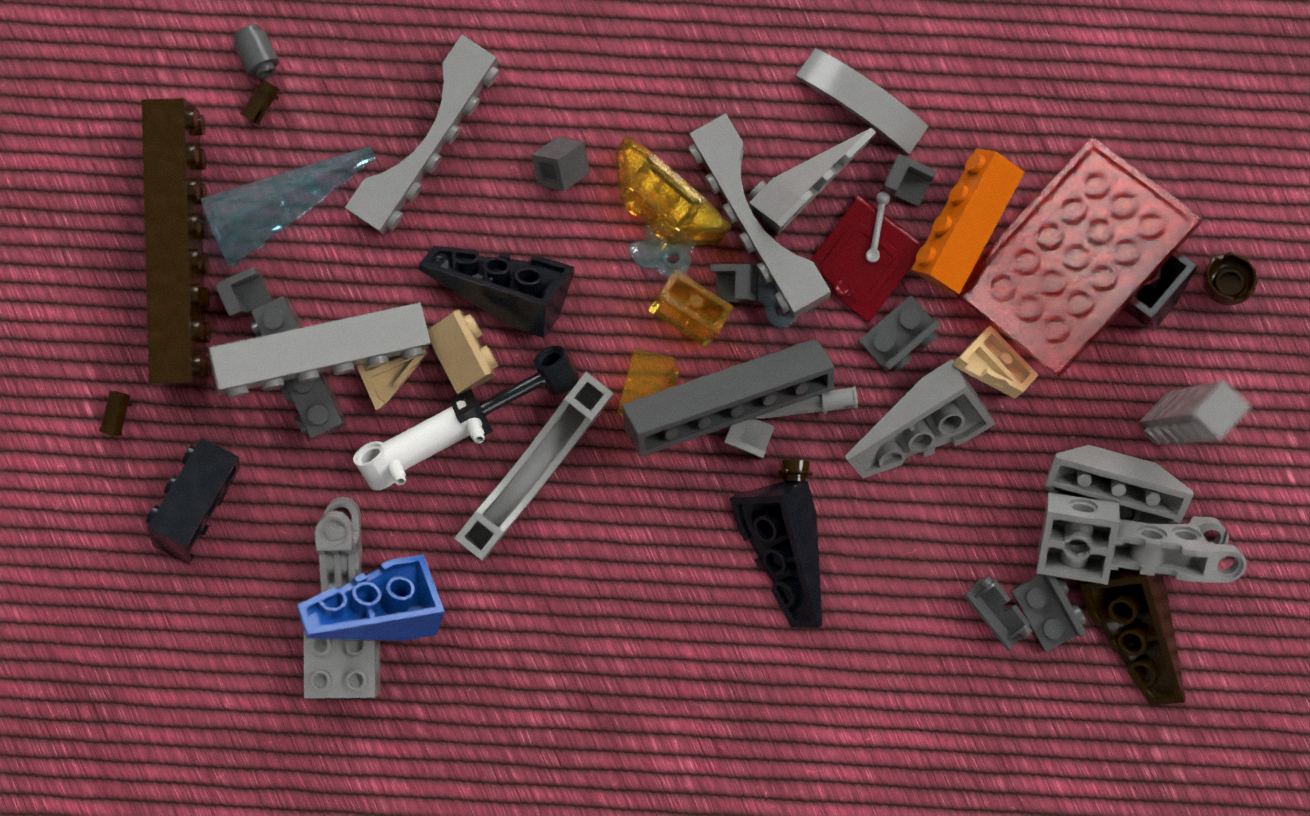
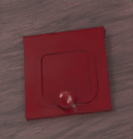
[811,195,924,322]

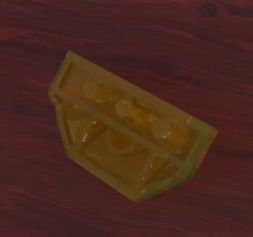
[615,135,732,244]

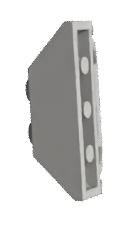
[1045,445,1193,524]

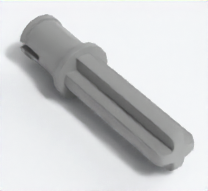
[755,387,858,419]

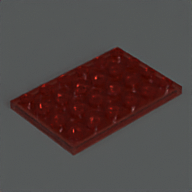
[954,136,1202,378]

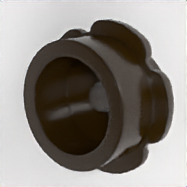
[779,459,813,482]

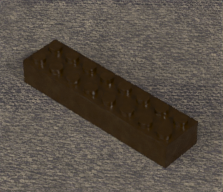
[142,98,212,387]

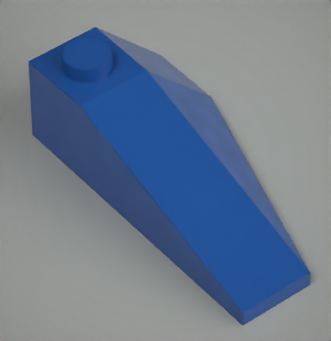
[297,554,445,641]

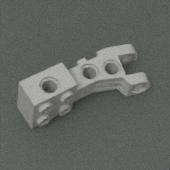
[1036,492,1247,585]
[304,496,381,699]

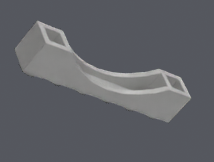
[345,35,500,235]
[687,113,831,319]
[454,372,614,560]

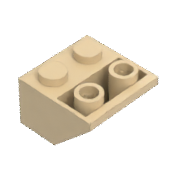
[428,309,499,395]

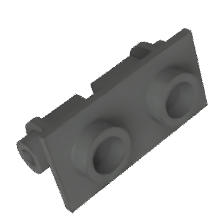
[964,575,1033,650]

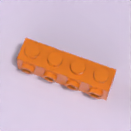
[911,148,1025,294]

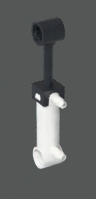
[353,346,579,490]

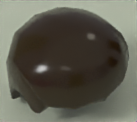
[1203,252,1258,306]

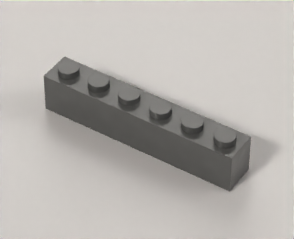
[622,338,834,457]

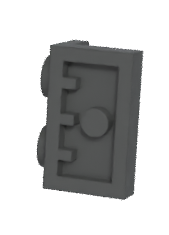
[858,295,941,372]
[1010,574,1086,652]

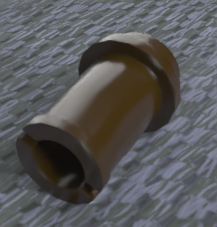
[240,79,280,125]
[99,390,132,436]

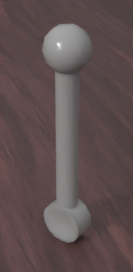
[865,192,890,263]

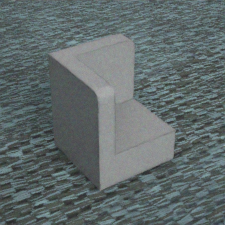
[723,418,774,459]

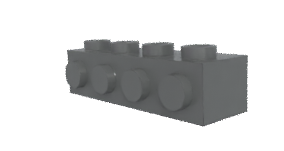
[250,296,349,439]

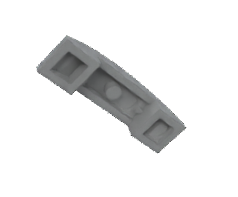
[796,48,929,155]

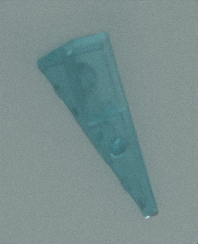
[200,146,376,267]

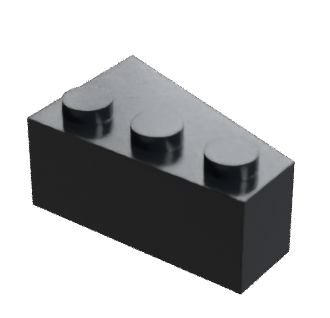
[146,438,240,565]

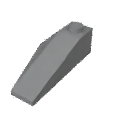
[748,128,876,236]
[845,359,996,479]

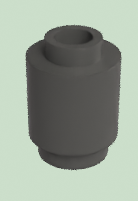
[233,24,279,79]

